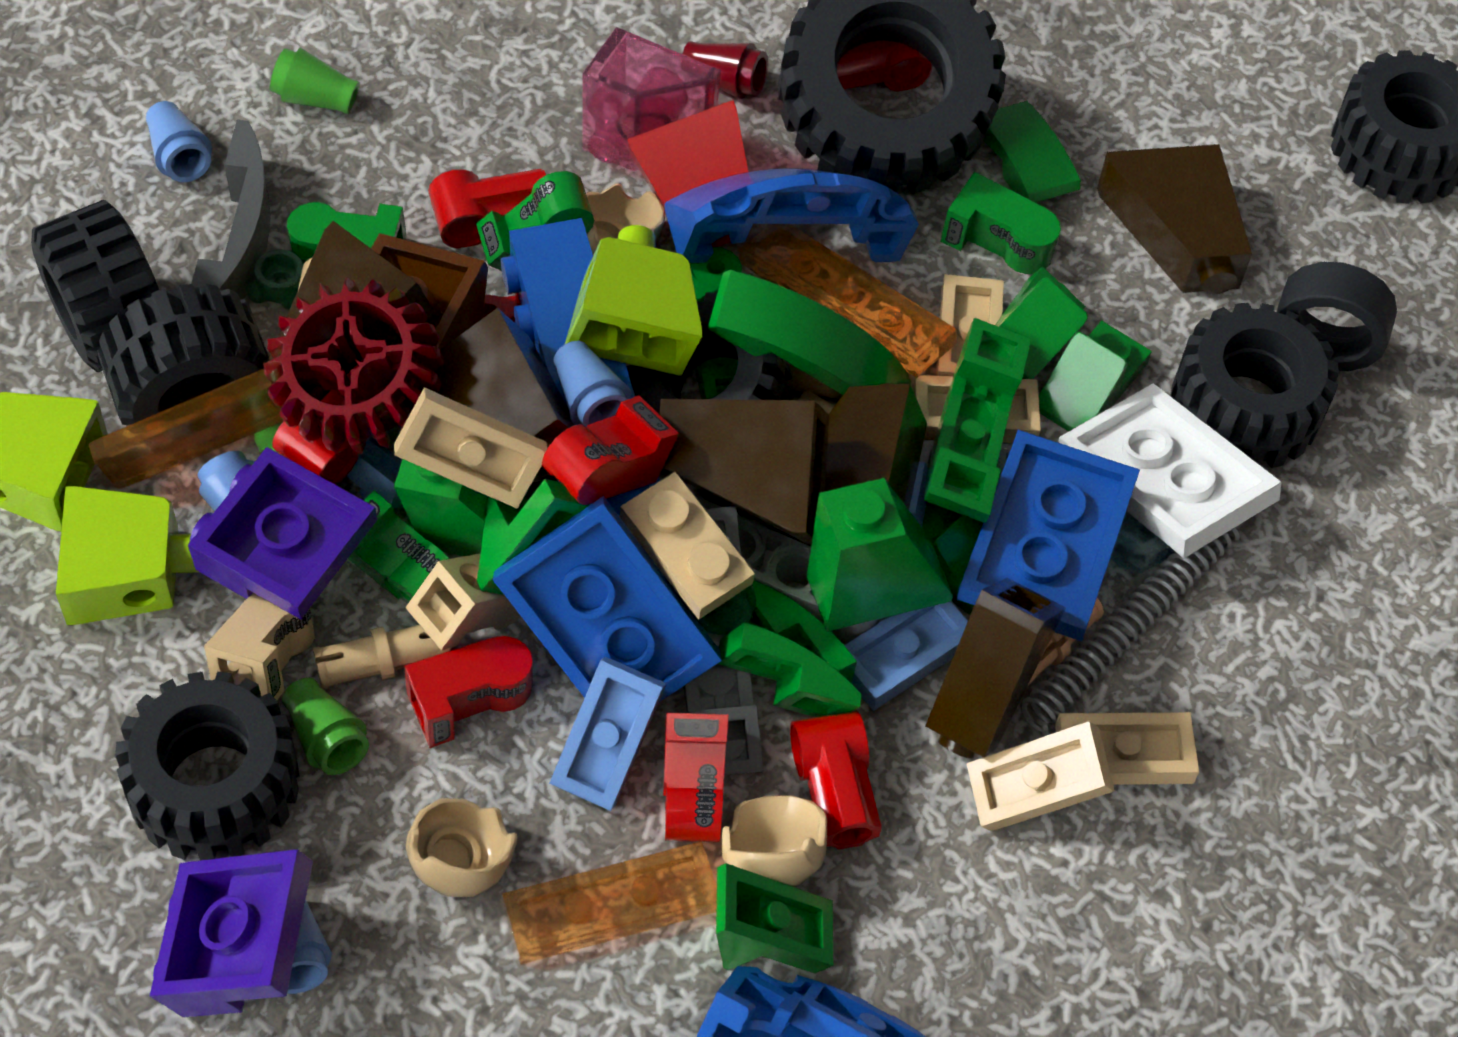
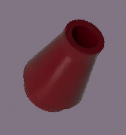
[681,41,768,99]

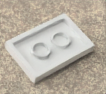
[1059,383,1281,558]

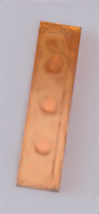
[739,224,957,378]

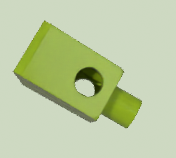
[565,225,702,376]
[0,392,108,532]
[56,486,200,625]

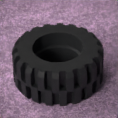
[778,0,1006,194]

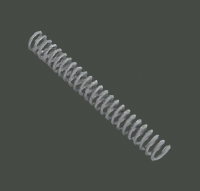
[1022,527,1240,732]

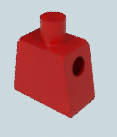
[627,100,748,248]

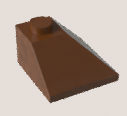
[371,233,488,350]

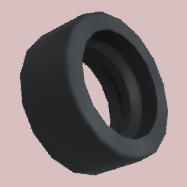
[1276,262,1397,371]

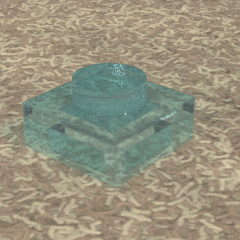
[1110,511,1175,574]

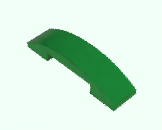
[708,270,912,395]
[924,318,1032,523]

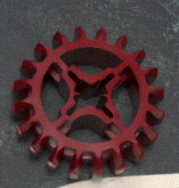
[263,277,444,454]

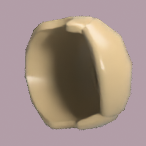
[586,183,666,255]
[722,795,827,887]
[406,798,517,897]

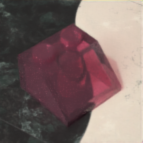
[582,27,721,171]

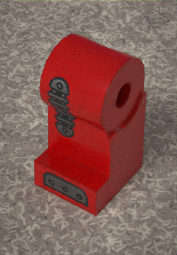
[542,396,679,505]
[404,636,533,748]
[663,713,729,842]

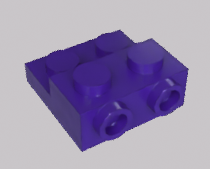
[188,447,378,620]
[149,849,313,1018]

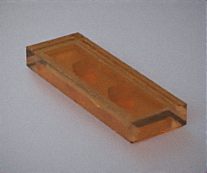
[88,369,283,489]
[502,841,717,965]

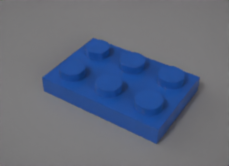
[957,430,1140,642]
[493,496,722,701]

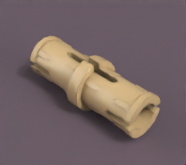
[313,625,451,689]

